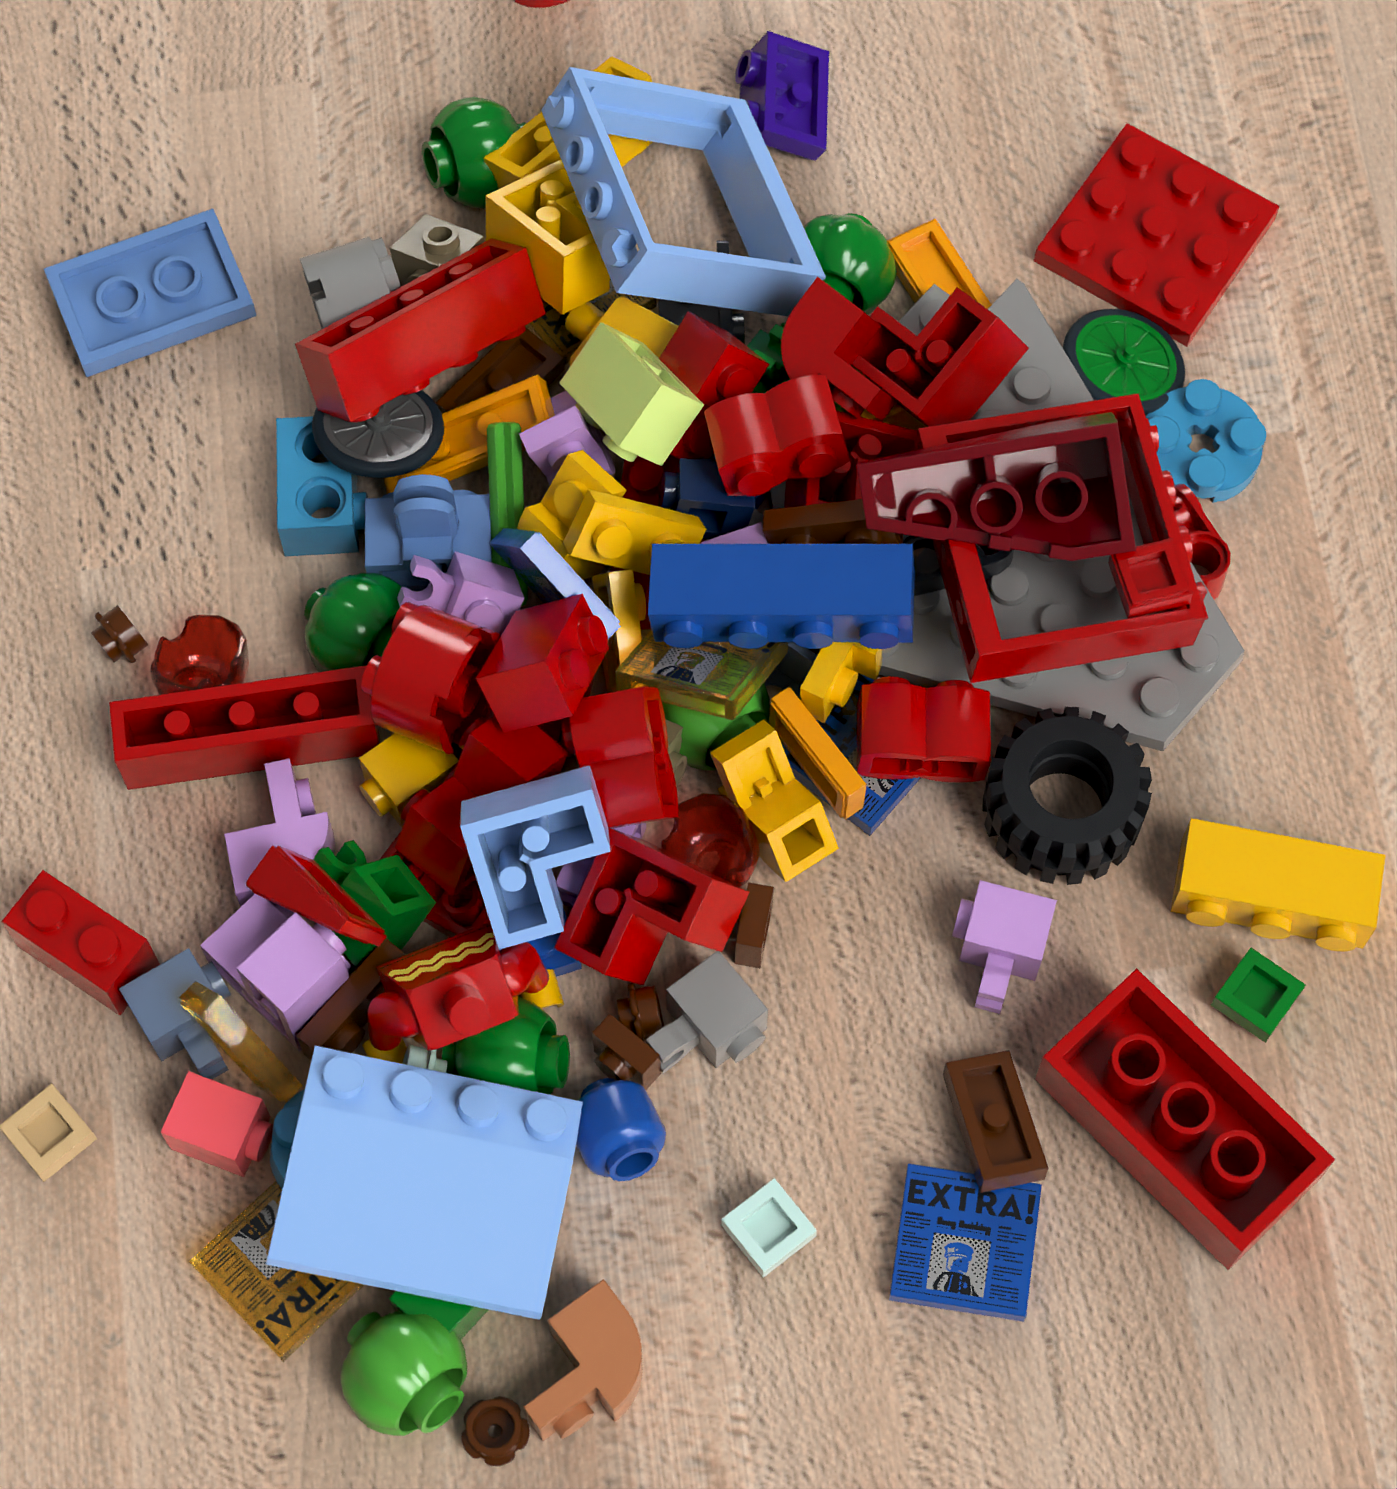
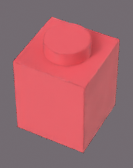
[160,1071,273,1177]

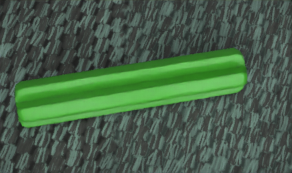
[487,422,528,606]

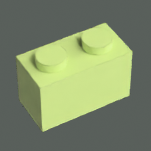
[559,322,704,466]

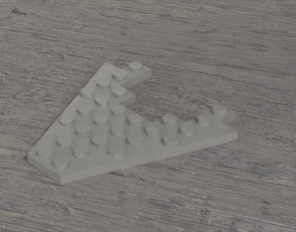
[707,279,1244,751]

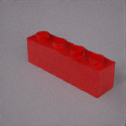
[295,238,546,423]
[109,665,380,790]

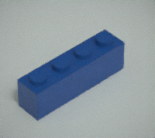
[648,544,915,649]

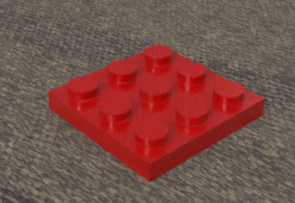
[1034,123,1280,347]

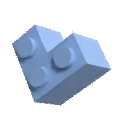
[460,765,611,950]

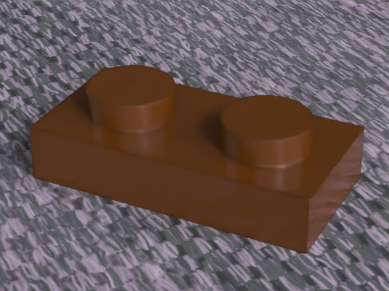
[436,328,565,414]
[763,499,903,544]
[296,938,405,1060]
[943,1050,1048,1193]

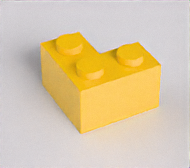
[486,160,610,315]

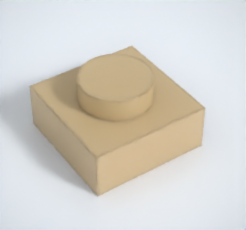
[0,1083,97,1182]

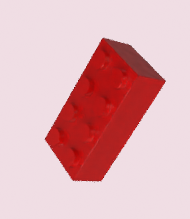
[1035,968,1335,1270]

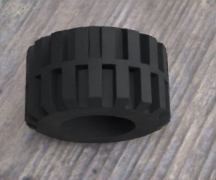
[982,707,1152,885]

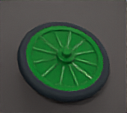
[1063,309,1185,415]

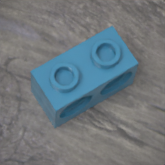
[276,416,368,556]

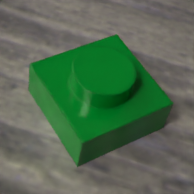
[1211,947,1306,1043]

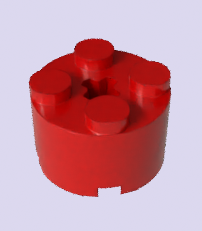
[361,602,500,754]

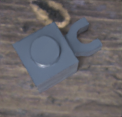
[119,948,231,1080]

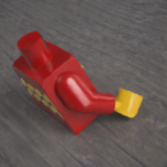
[362,922,564,1064]

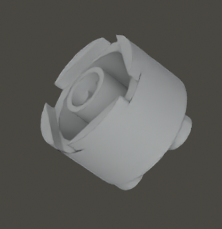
[300,237,401,329]

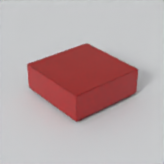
[1108,538,1193,619]

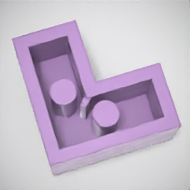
[200,894,353,1052]

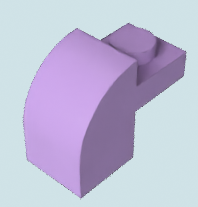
[519,391,615,485]
[224,758,335,906]

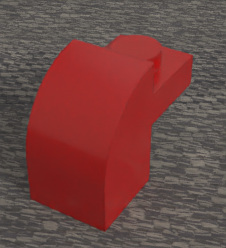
[781,277,897,421]

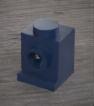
[658,458,755,539]

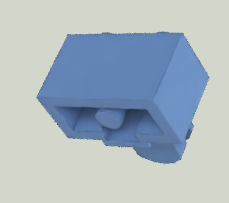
[365,474,492,591]

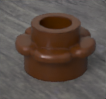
[91,605,148,663]
[617,983,664,1043]
[461,1396,530,1466]

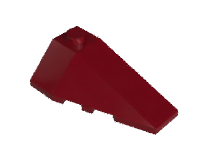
[857,412,1136,561]

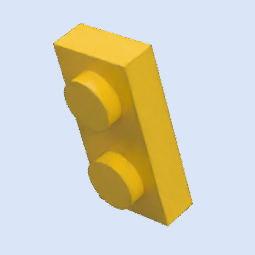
[563,489,707,575]
[592,569,654,693]

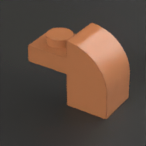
[523,1279,643,1441]

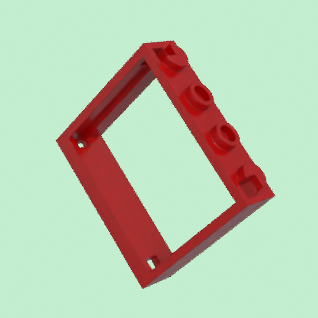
[913,393,1208,683]

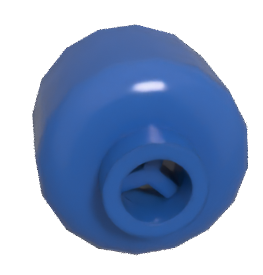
[576,1078,666,1181]

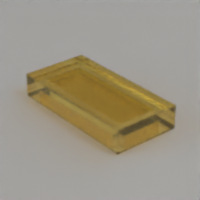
[179,981,303,1102]

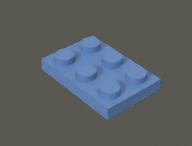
[44,209,257,378]

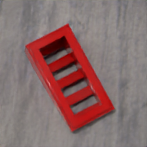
[246,845,387,947]

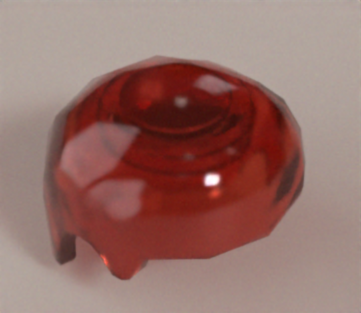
[150,615,249,695]
[661,793,760,887]

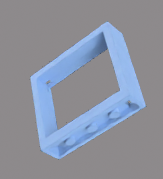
[541,67,826,317]

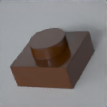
[728,882,774,969]
[592,1013,661,1090]

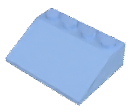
[266,1046,583,1320]

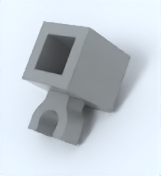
[646,951,768,1074]

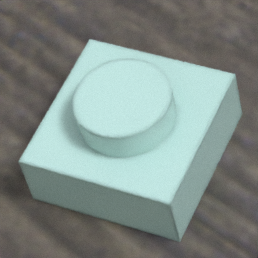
[721,1178,817,1278]

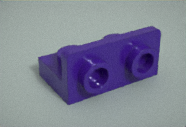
[735,31,829,161]

